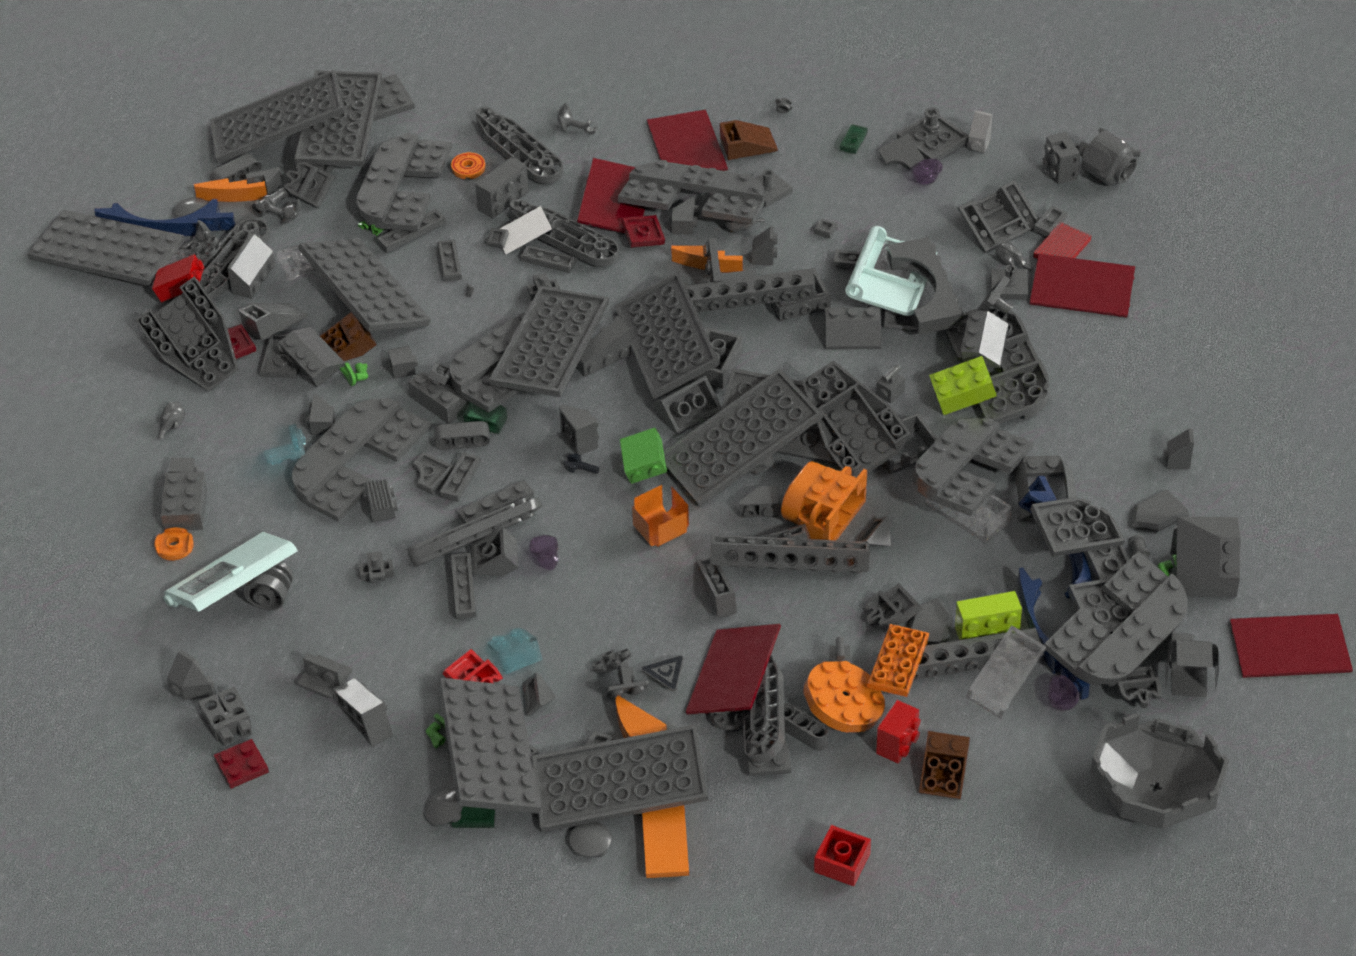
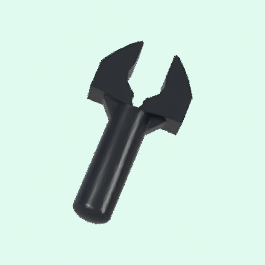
[564,454,599,474]

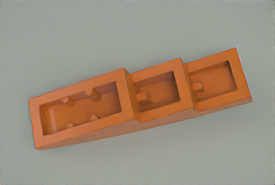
[194,178,267,202]
[671,246,743,273]

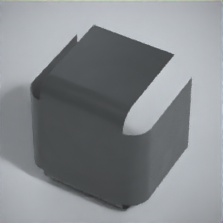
[1165,639,1219,697]

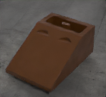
[719,120,778,160]
[320,312,377,361]
[919,731,970,799]

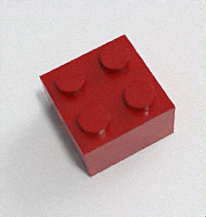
[876,700,921,764]
[814,825,871,887]

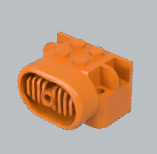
[781,461,867,540]

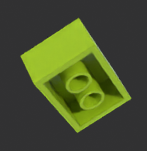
[929,356,997,415]
[955,591,1022,640]

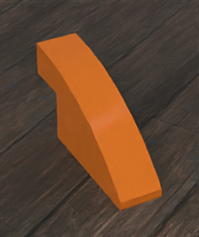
[616,695,667,738]

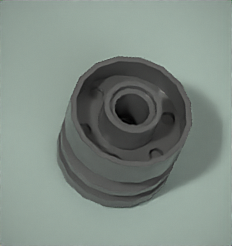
[244,562,294,611]

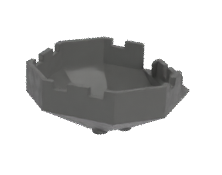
[1091,713,1229,829]

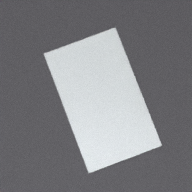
[500,206,552,254]

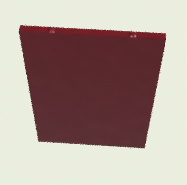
[647,109,728,171]
[577,158,646,233]
[1030,253,1136,318]
[1230,613,1353,678]
[686,623,781,715]

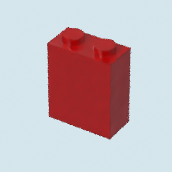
[152,254,204,302]

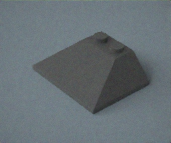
[958,180,1039,253]
[1176,516,1240,597]

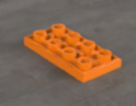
[867,624,929,697]
[642,805,689,878]

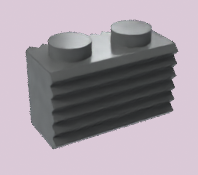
[365,479,398,522]

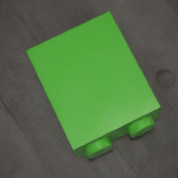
[620,428,667,484]

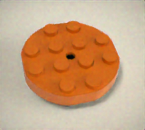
[803,661,885,733]

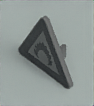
[641,655,684,692]

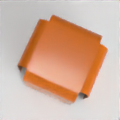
[632,485,689,547]

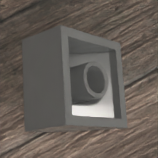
[559,405,599,455]
[471,527,518,576]

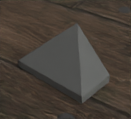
[884,309,916,330]
[858,516,891,547]
[523,672,556,716]

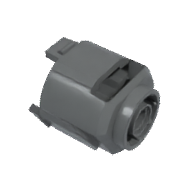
[1078,127,1138,186]

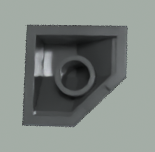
[167,650,216,700]

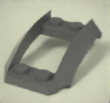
[1014,456,1076,521]

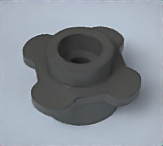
[775,98,793,113]

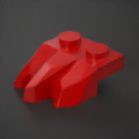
[442,649,503,684]

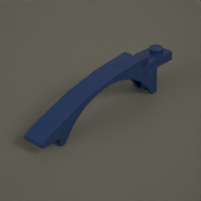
[94,199,236,236]
[1019,476,1092,598]
[1018,567,1090,700]

